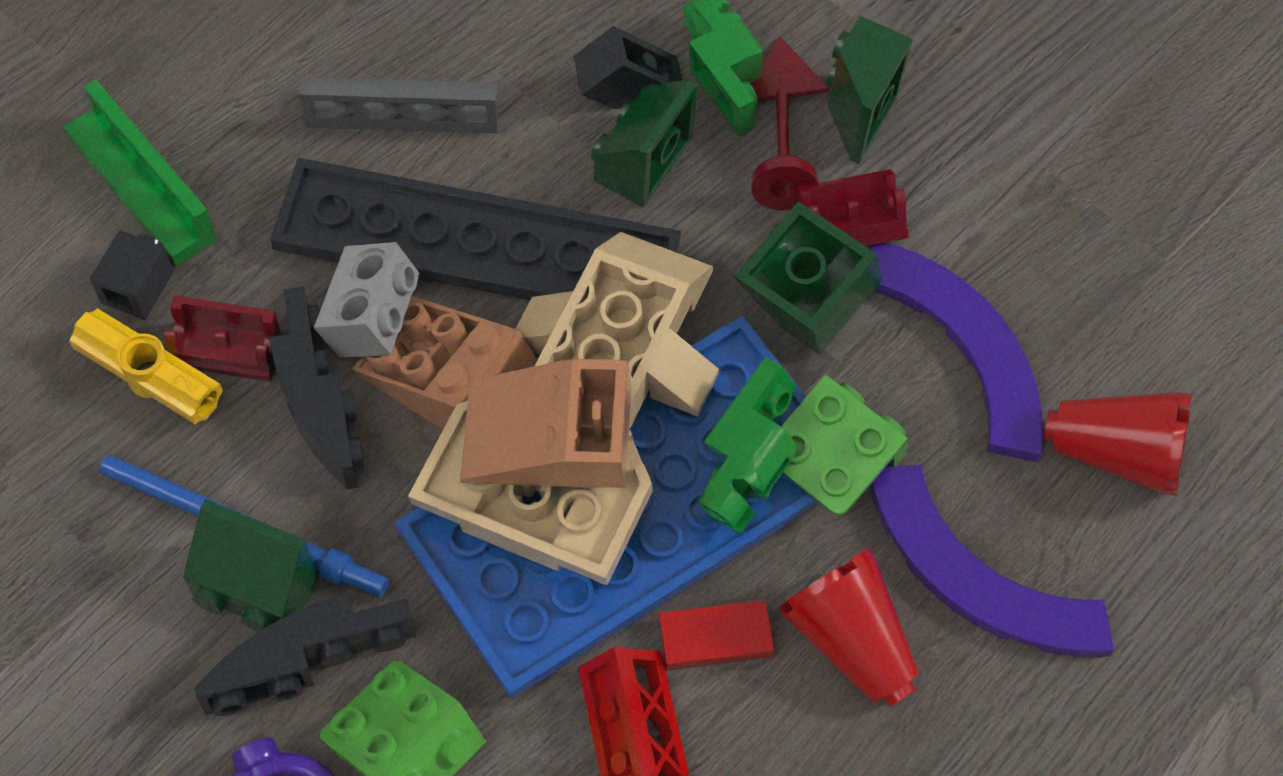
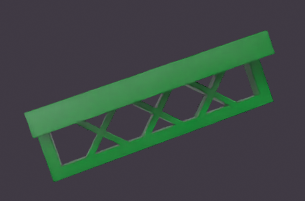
[63,79,217,267]

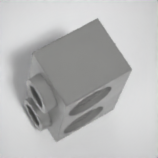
[314,242,420,358]

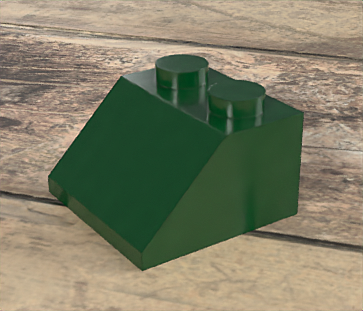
[826,16,913,164]
[591,79,698,207]
[734,202,882,355]
[183,499,318,632]

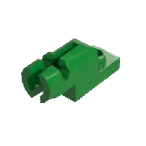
[682,0,763,136]
[696,356,798,535]

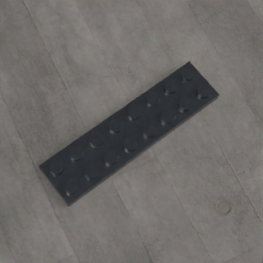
[270,157,681,300]

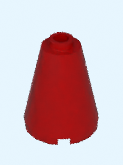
[1044,392,1192,496]
[778,548,919,707]

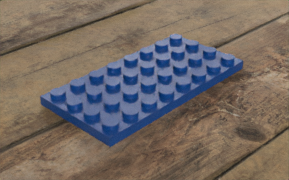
[394,316,820,700]

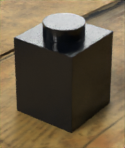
[90,230,174,320]

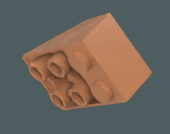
[351,296,537,430]
[460,359,632,488]

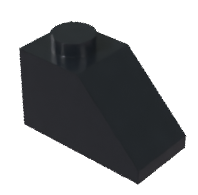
[573,26,683,109]

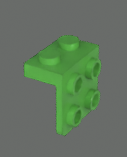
[781,374,908,516]
[320,661,487,776]

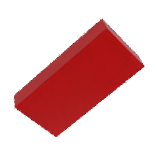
[658,600,774,670]

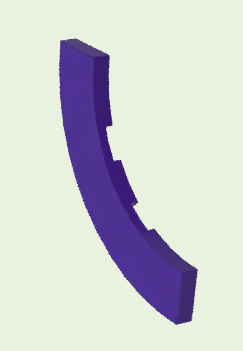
[870,242,1043,462]
[870,464,1114,657]

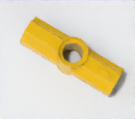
[69,308,223,425]

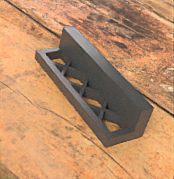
[299,77,500,133]

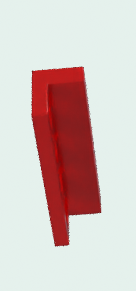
[578,647,690,776]

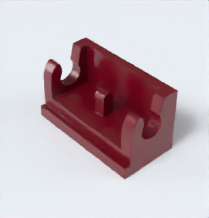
[797,169,909,246]
[164,295,282,382]

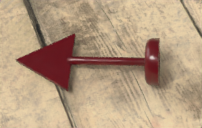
[750,36,830,210]

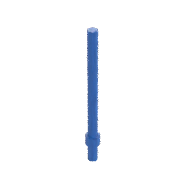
[99,454,389,598]

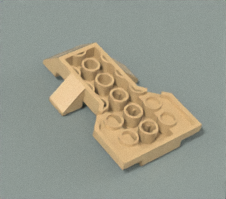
[408,232,719,585]

